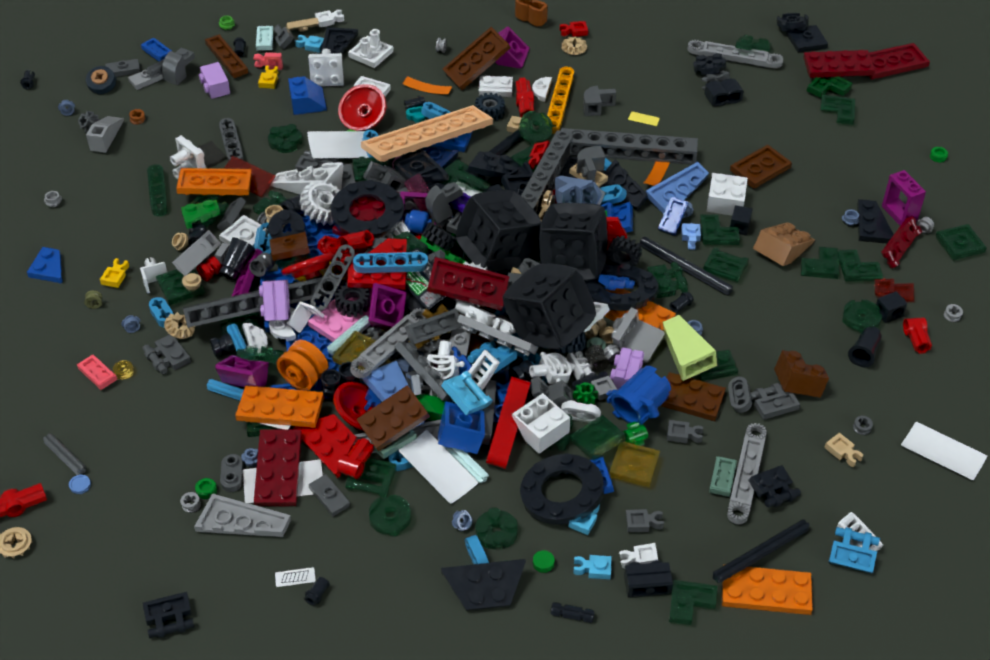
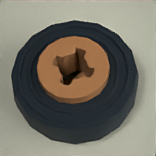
[86,66,116,94]

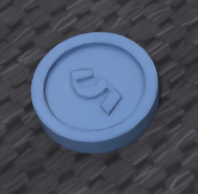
[69,475,91,494]

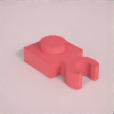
[253,53,283,70]

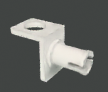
[140,257,168,294]
[287,301,325,333]

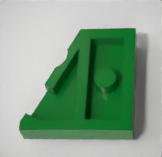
[181,200,220,229]

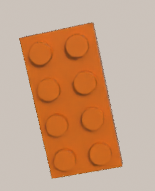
[176,168,252,196]
[604,288,676,330]
[235,385,324,428]
[722,564,812,615]

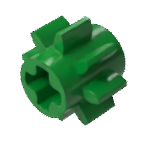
[573,382,598,405]
[623,422,648,448]

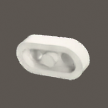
[561,400,601,423]

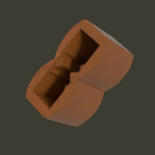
[515,0,548,26]

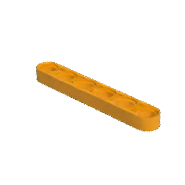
[545,66,574,134]

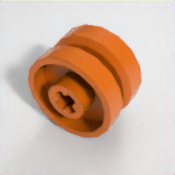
[276,340,329,391]

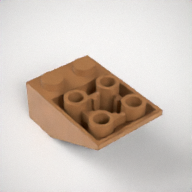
[753,222,815,266]

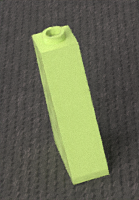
[663,315,717,381]

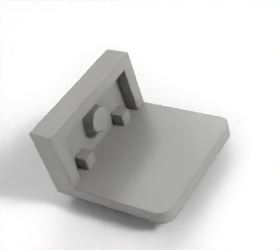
[611,307,665,363]

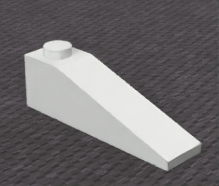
[269,162,343,194]

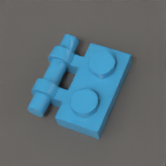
[467,341,517,373]
[829,527,880,574]

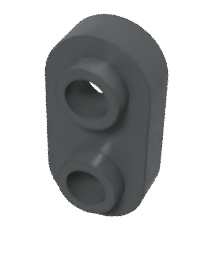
[728,377,752,413]
[220,454,243,492]

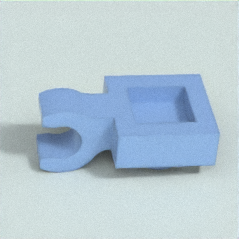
[681,223,701,250]

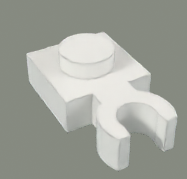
[315,10,344,27]
[619,543,658,569]

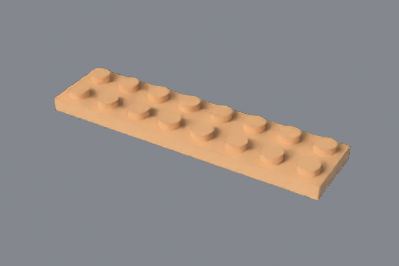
[361,105,493,162]

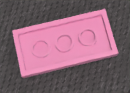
[308,288,373,342]

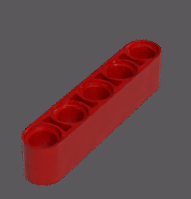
[486,377,531,469]

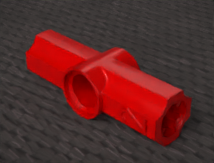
[516,78,534,120]
[0,483,47,518]

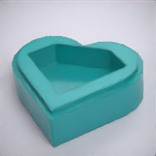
[406,106,426,123]

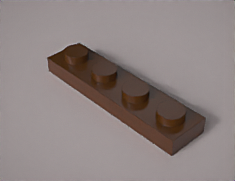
[205,34,248,78]

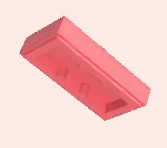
[77,355,117,390]

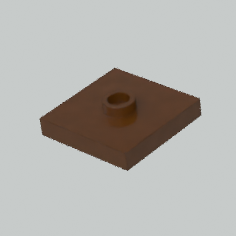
[269,232,310,261]

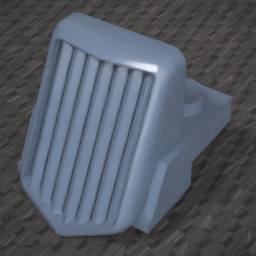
[555,176,602,205]

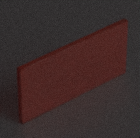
[224,156,276,197]

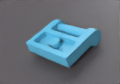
[441,371,493,415]

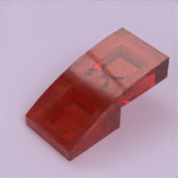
[875,279,914,302]

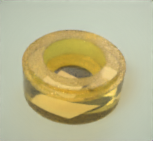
[113,360,134,380]

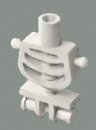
[455,300,516,334]
[421,341,465,403]
[529,351,595,384]

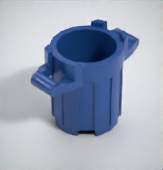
[606,366,672,425]

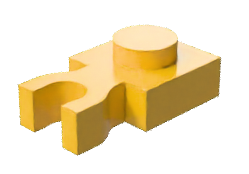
[258,65,279,89]
[100,258,129,288]

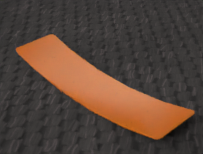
[403,76,452,94]
[644,162,670,186]

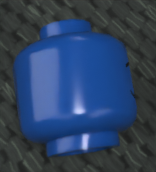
[405,210,432,235]

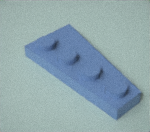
[646,162,709,214]
[362,361,424,428]

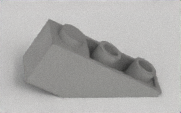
[86,116,124,153]
[172,230,221,276]

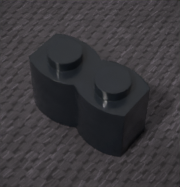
[704,78,744,106]

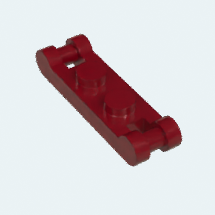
[881,216,922,268]

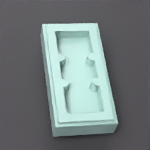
[256,26,274,51]

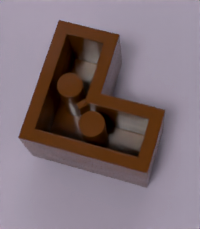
[774,350,829,398]

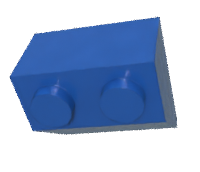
[288,77,327,115]
[438,401,485,454]

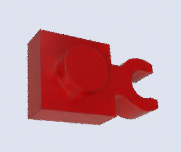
[559,21,588,37]
[528,141,550,169]

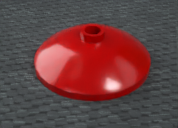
[338,84,387,131]
[333,382,372,431]

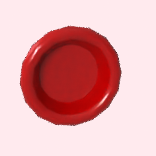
[281,252,335,280]

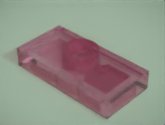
[404,173,429,212]

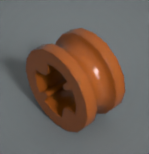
[129,109,145,124]

